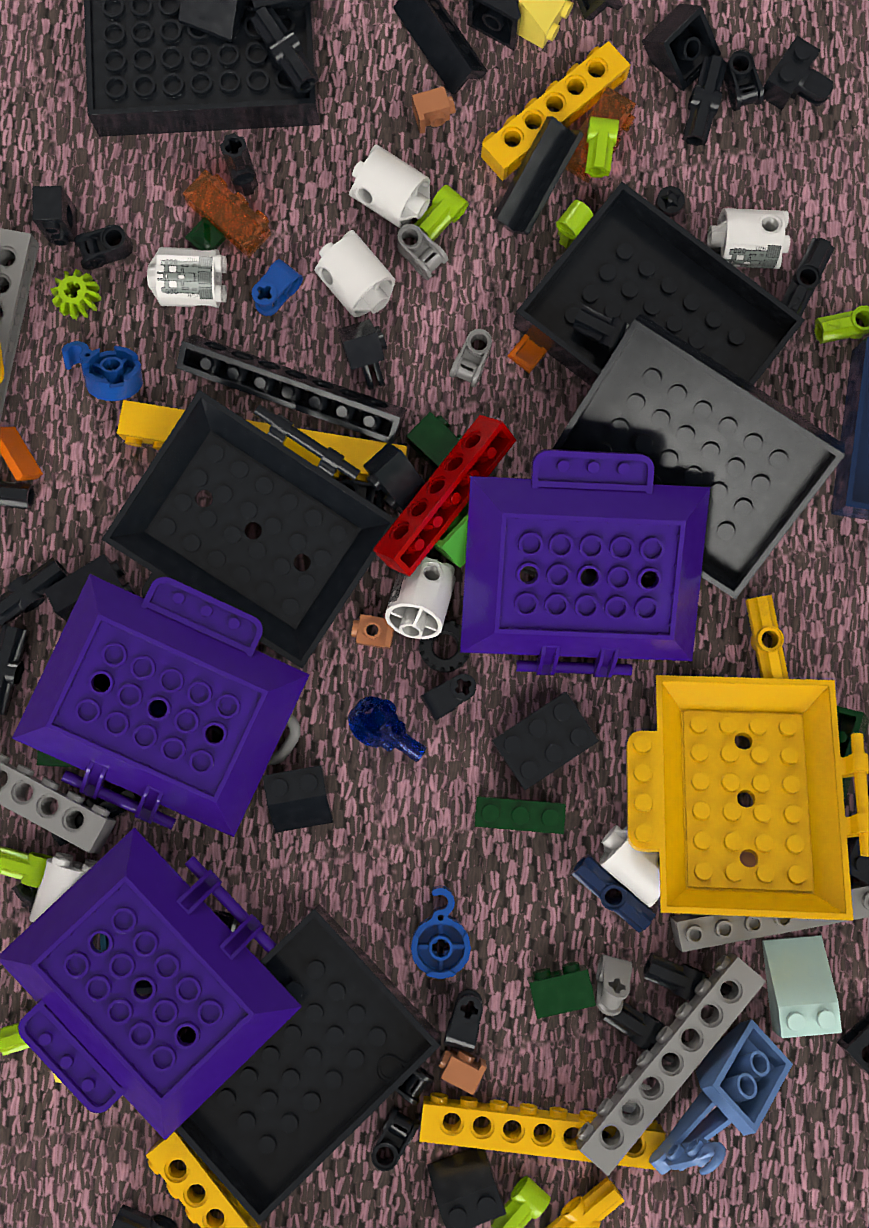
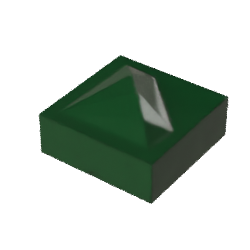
[185,217,226,251]

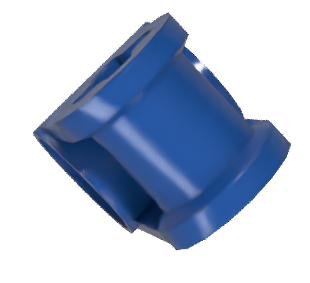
[252,259,303,316]

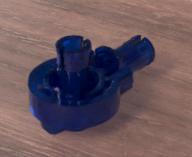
[348,696,427,762]

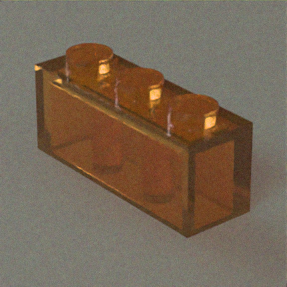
[565,87,636,183]
[182,169,271,258]

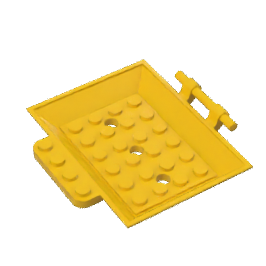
[626,675,869,921]

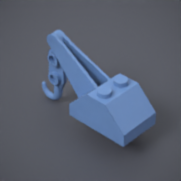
[649,1019,793,1175]

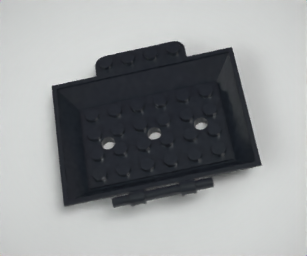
[101,390,396,668]

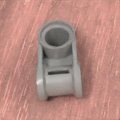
[397,224,449,280]
[449,329,492,388]
[596,954,632,1016]

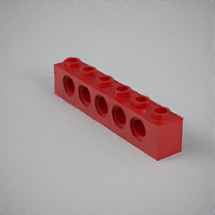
[373,415,517,577]

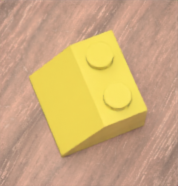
[518,0,574,49]

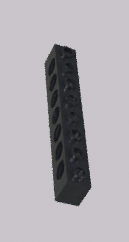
[176,334,407,444]

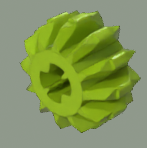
[50,269,101,320]

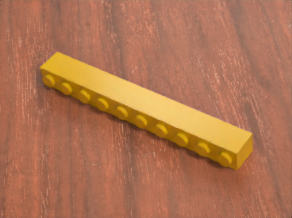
[117,400,408,482]

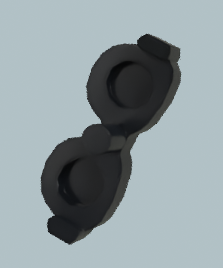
[12,883,37,914]

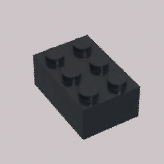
[490,692,599,790]

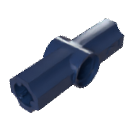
[571,854,656,933]

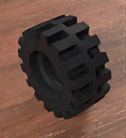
[419,620,470,673]

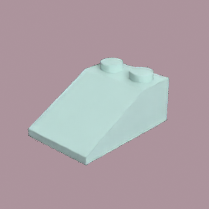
[762,935,842,1038]

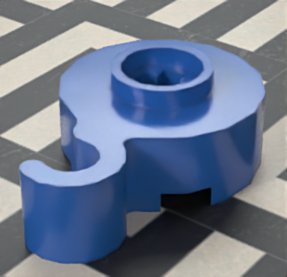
[62,341,143,401]
[411,885,471,979]

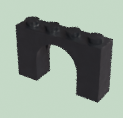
[44,554,137,692]

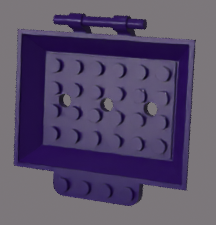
[460,449,710,678]
[12,574,310,837]
[0,827,302,1140]

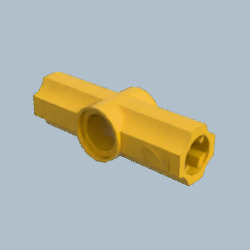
[745,595,789,679]
[546,1177,625,1228]

